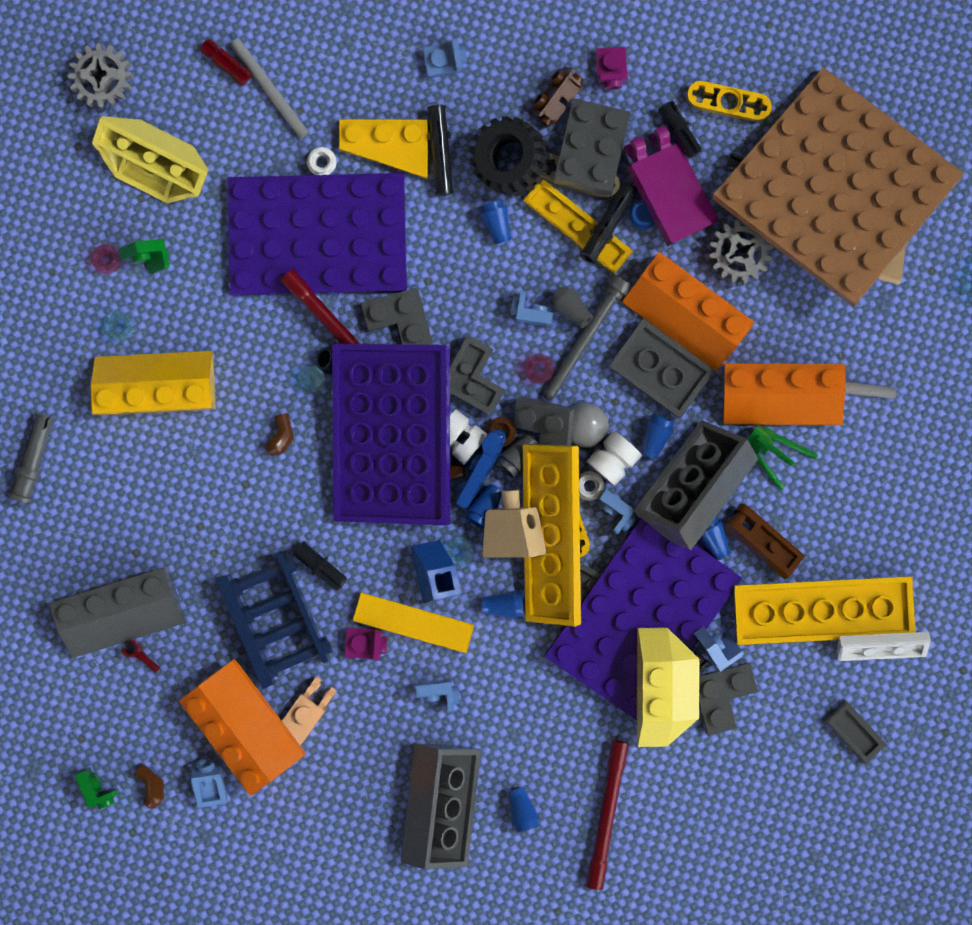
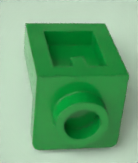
[118,239,170,274]
[75,767,120,810]

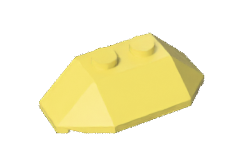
[92,116,209,203]
[637,627,699,747]

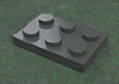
[553,98,630,196]
[608,319,715,419]

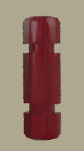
[200,39,252,86]

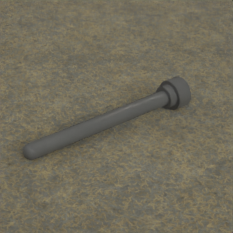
[543,274,632,400]

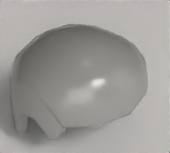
[570,402,609,448]

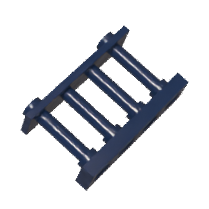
[216,551,333,689]

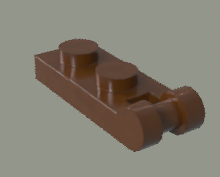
[723,503,805,580]

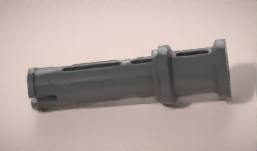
[6,413,54,504]

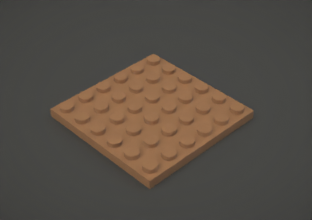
[712,67,965,308]

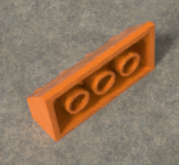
[622,252,755,372]
[723,363,846,425]
[179,659,306,797]

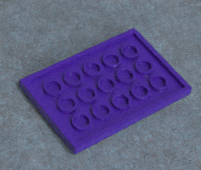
[228,173,407,296]
[332,343,450,526]
[543,517,742,720]

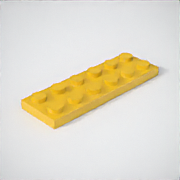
[523,444,581,626]
[733,576,915,645]

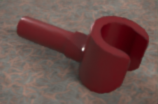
[121,640,161,673]

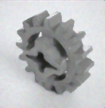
[67,43,134,110]
[708,220,773,285]

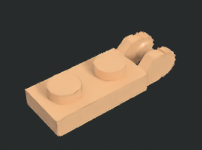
[282,677,337,746]

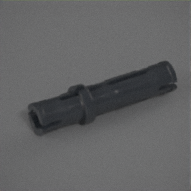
[427,105,454,196]
[579,182,638,264]

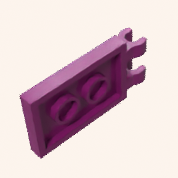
[624,125,719,247]

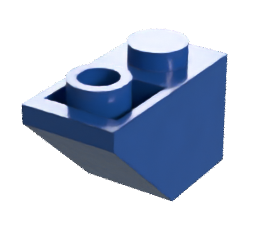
[410,540,461,604]

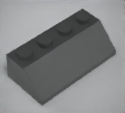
[634,420,758,551]
[49,567,186,658]
[401,744,481,869]

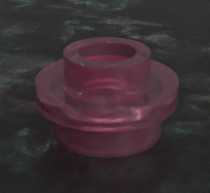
[92,244,122,274]
[525,354,554,384]

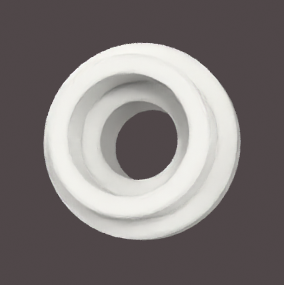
[307,147,337,175]
[579,471,604,501]

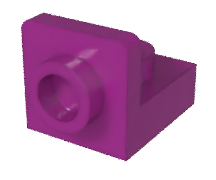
[596,47,629,90]
[345,627,387,661]

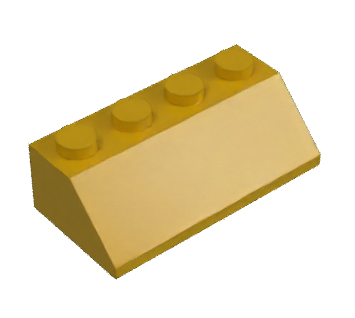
[91,351,216,416]

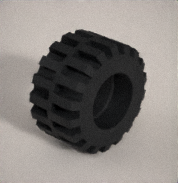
[469,116,550,196]

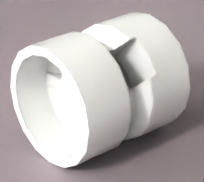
[450,409,488,465]
[586,431,642,487]

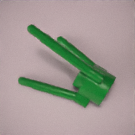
[747,425,818,490]

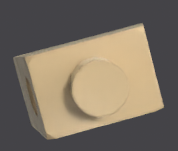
[483,490,546,558]

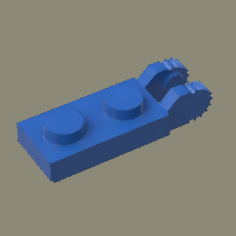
[456,429,507,508]

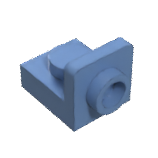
[423,38,467,79]
[511,290,553,328]
[598,489,636,534]
[694,627,744,672]
[415,679,460,712]
[191,758,228,808]

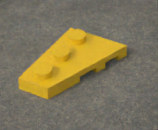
[339,119,428,180]

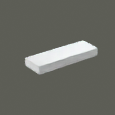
[837,632,931,661]

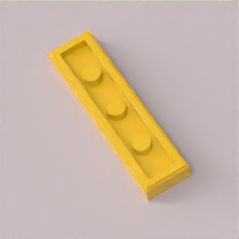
[523,179,633,274]
[353,592,475,653]

